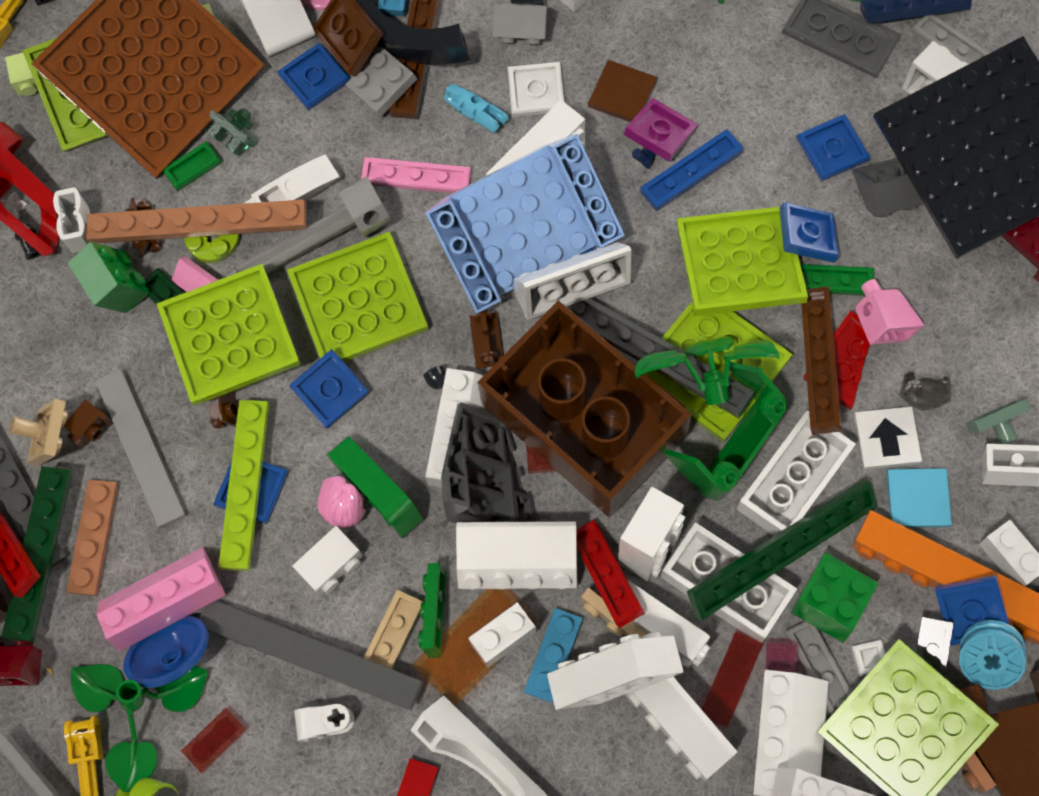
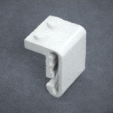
[240,0,316,57]

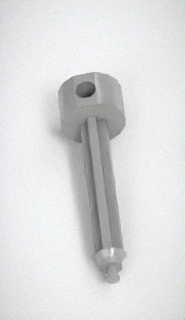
[227,176,392,277]

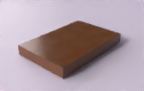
[313,0,384,77]

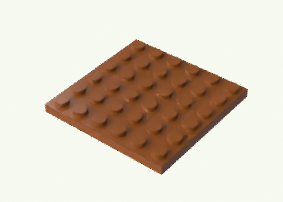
[31,0,265,179]

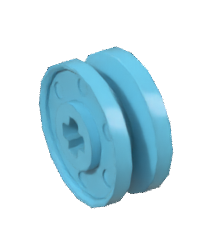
[959,620,1026,690]

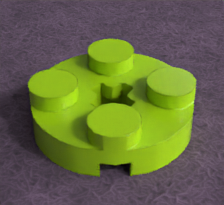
[184,234,240,263]

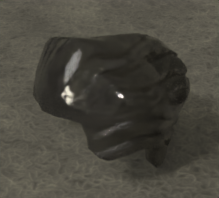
[899,372,951,411]

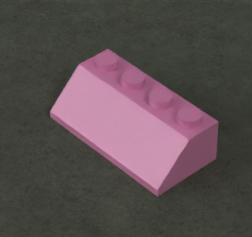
[97,547,226,652]

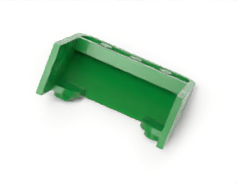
[663,362,786,501]

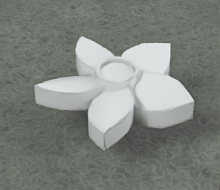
[0,192,29,220]

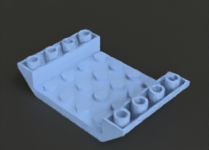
[425,134,625,314]

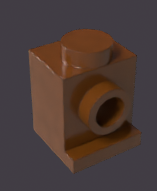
[64,400,113,447]

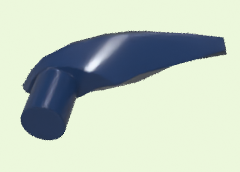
[632,147,654,169]

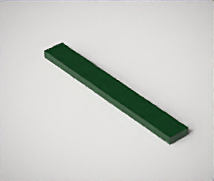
[686,480,878,620]

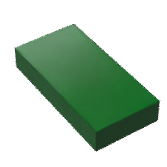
[163,141,222,192]

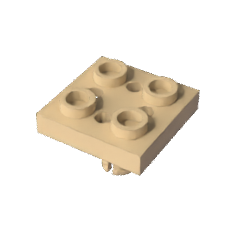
[9,399,67,466]

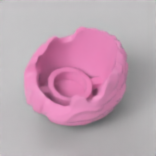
[317,476,366,528]

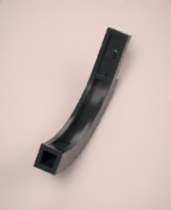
[356,0,470,65]

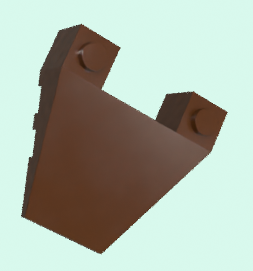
[959,669,1039,796]

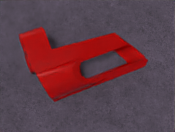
[0,122,59,257]

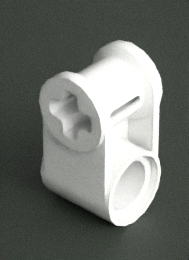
[294,704,355,742]

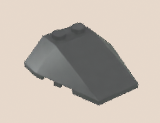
[441,402,536,523]

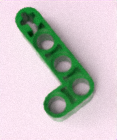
[326,436,424,539]

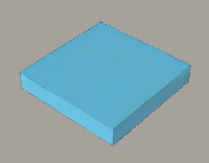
[886,469,952,528]

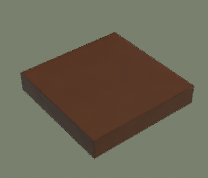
[588,60,657,122]

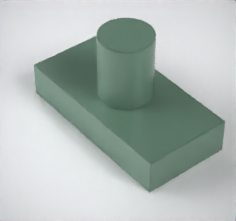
[965,399,1031,444]

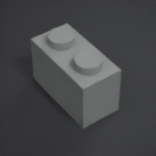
[492,3,548,44]

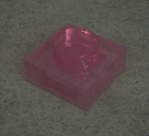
[765,643,799,673]

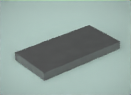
[782,0,901,78]

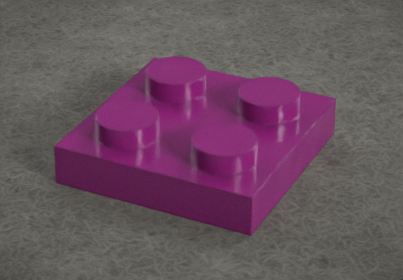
[623,98,698,162]

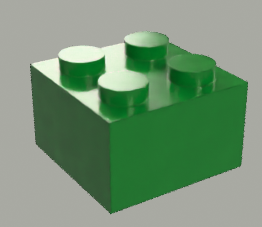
[67,242,150,313]
[790,553,878,643]

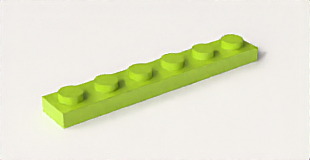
[218,400,270,571]

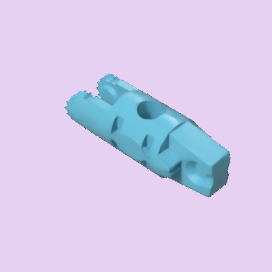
[444,84,509,133]

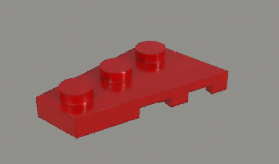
[803,311,870,410]

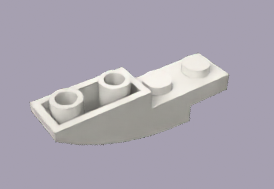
[245,154,341,235]

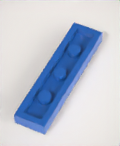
[640,129,744,212]

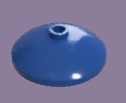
[123,616,209,688]

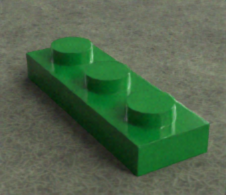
[418,563,446,658]

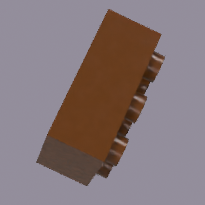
[477,300,692,518]

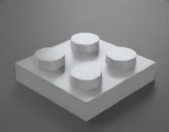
[345,47,417,117]

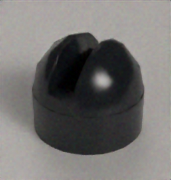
[423,365,446,389]

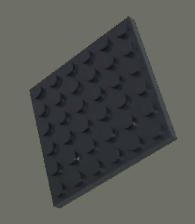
[873,36,1039,260]

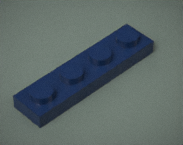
[860,0,972,24]

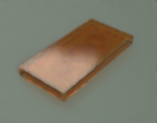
[412,589,538,707]

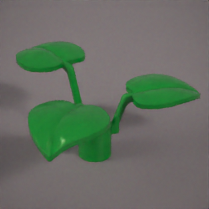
[635,337,780,405]
[71,664,208,792]

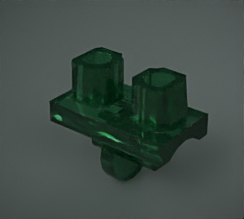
[207,108,259,156]

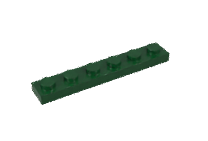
[1,466,73,643]

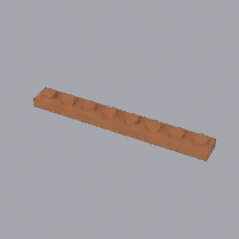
[86,199,306,243]

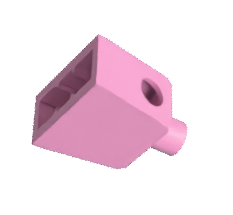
[856,279,924,345]

